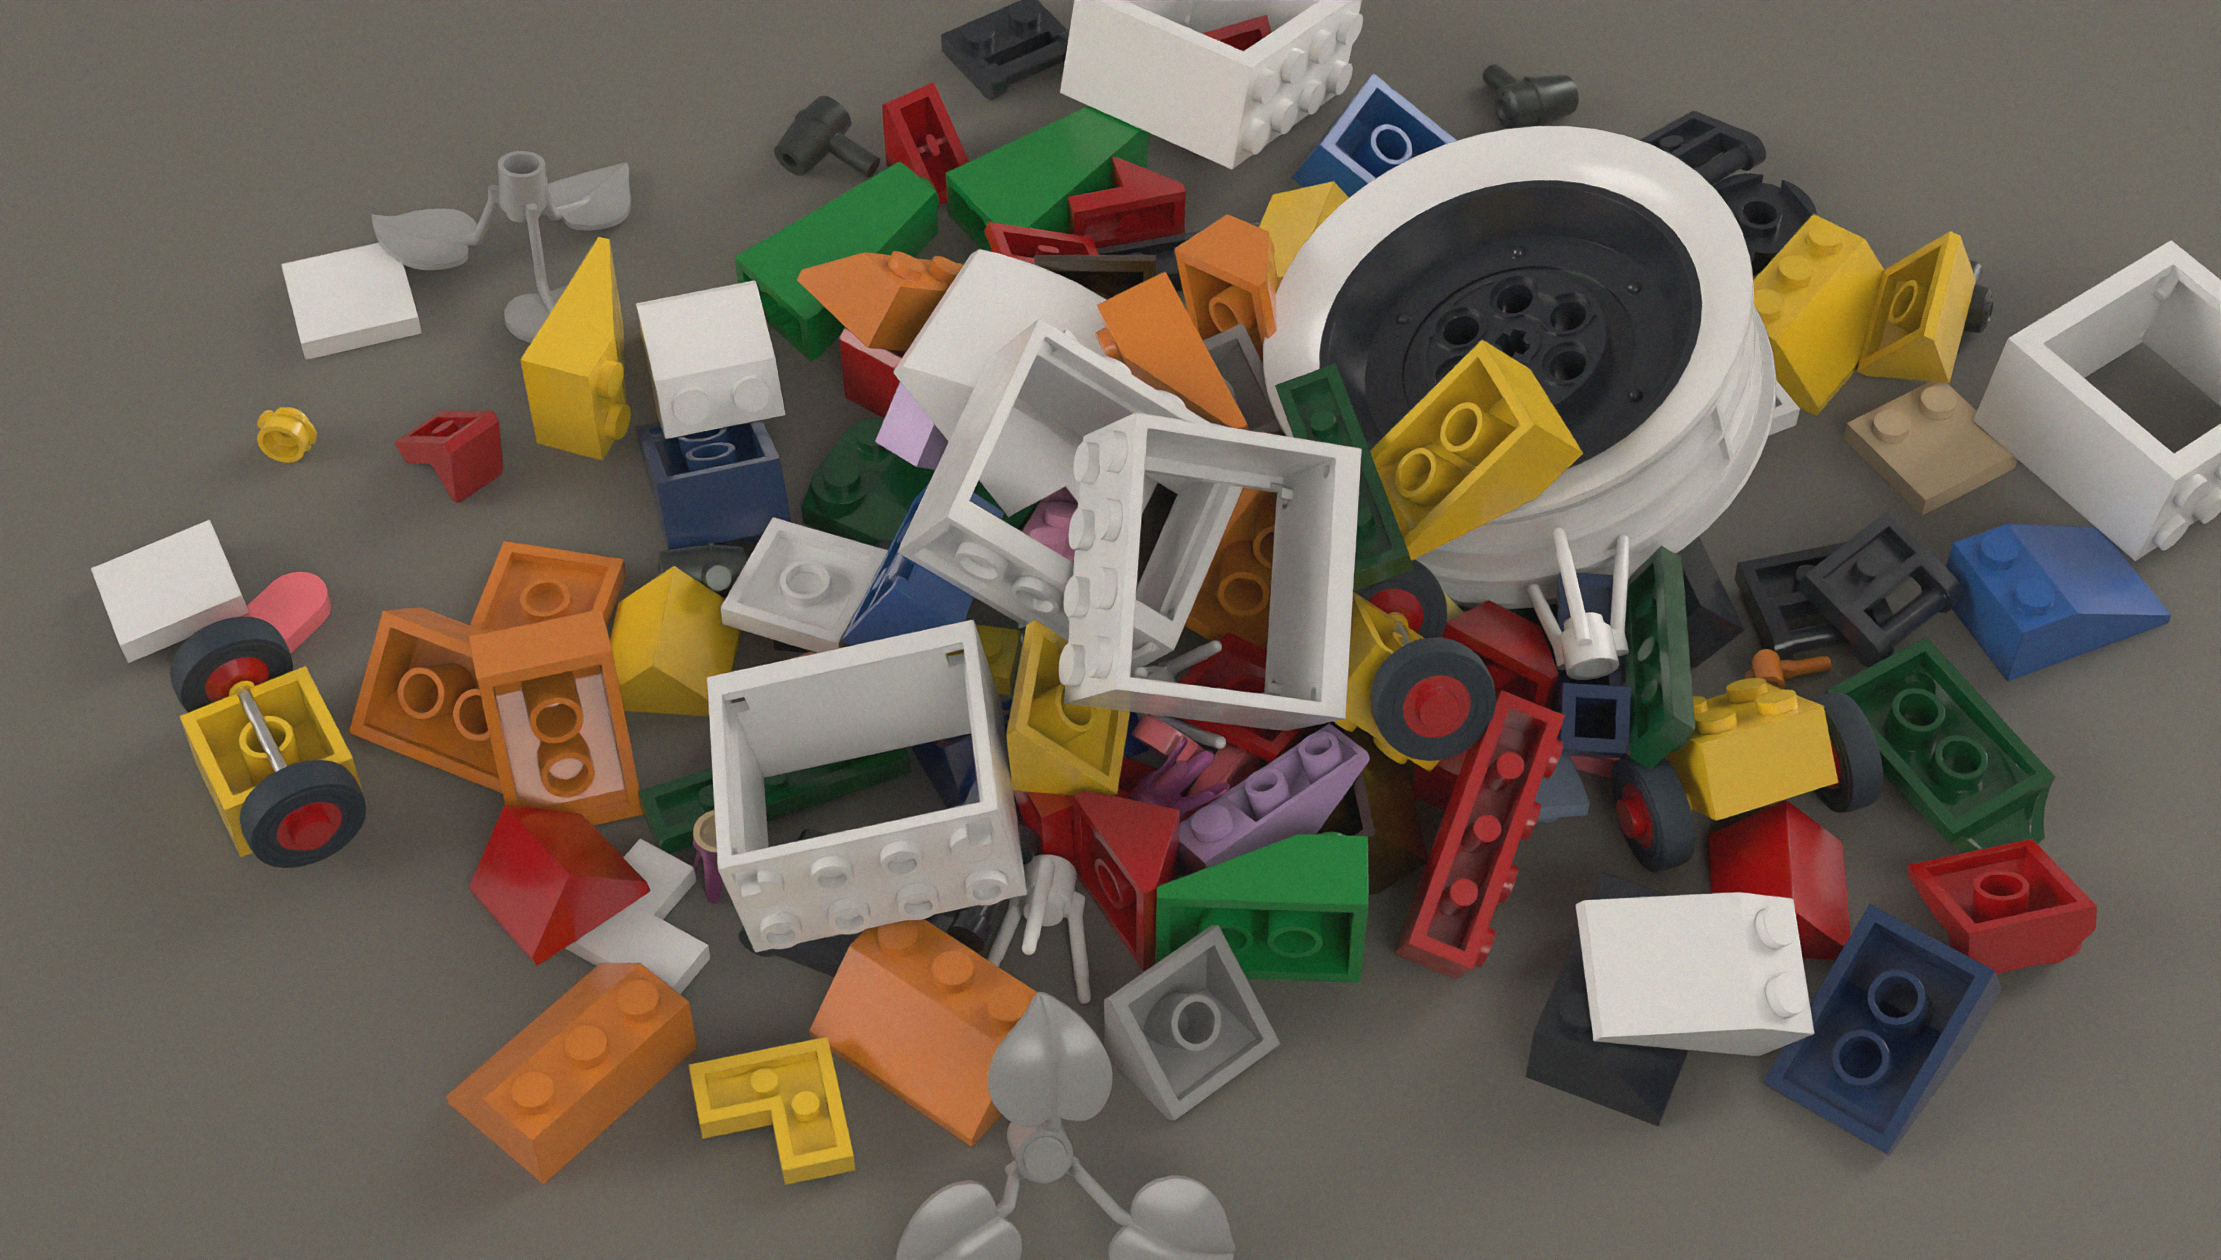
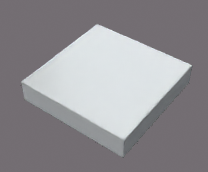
[281,242,422,360]
[720,517,888,653]
[91,520,250,663]

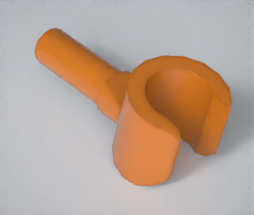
[1744,649,1831,690]

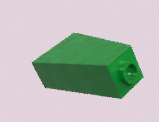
[946,106,1150,252]
[735,161,939,362]

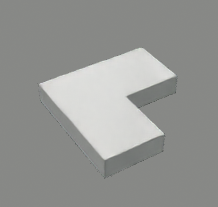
[565,839,710,994]

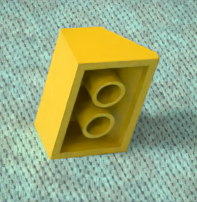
[1753,214,1884,416]

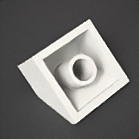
[636,280,785,439]

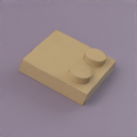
[1843,381,2018,516]

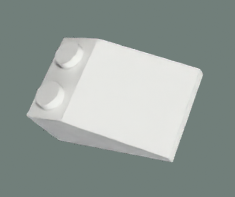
[1576,892,1814,1056]

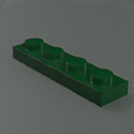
[1275,363,1414,591]
[1624,545,1695,768]
[638,747,911,854]

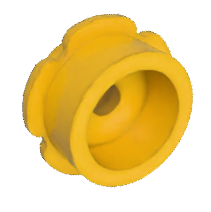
[257,407,317,463]

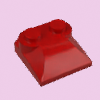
[1908,839,2097,976]

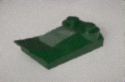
[801,418,1037,546]
[1825,637,2055,853]

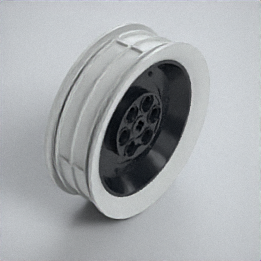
[1263,126,1776,609]

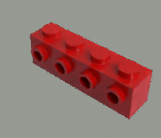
[1393,690,1565,979]

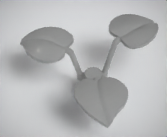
[372,151,631,343]
[895,992,1236,1260]

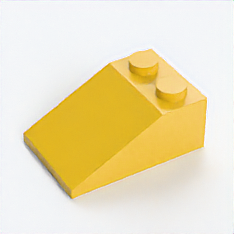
[520,237,631,461]
[1370,340,1583,561]

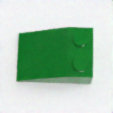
[1156,832,1369,983]

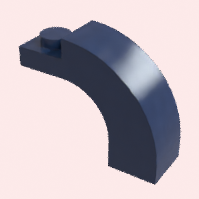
[1551,572,1631,759]

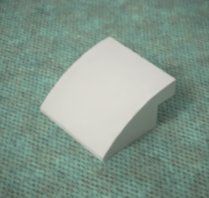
[893,249,1158,517]

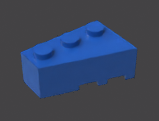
[842,484,1004,646]

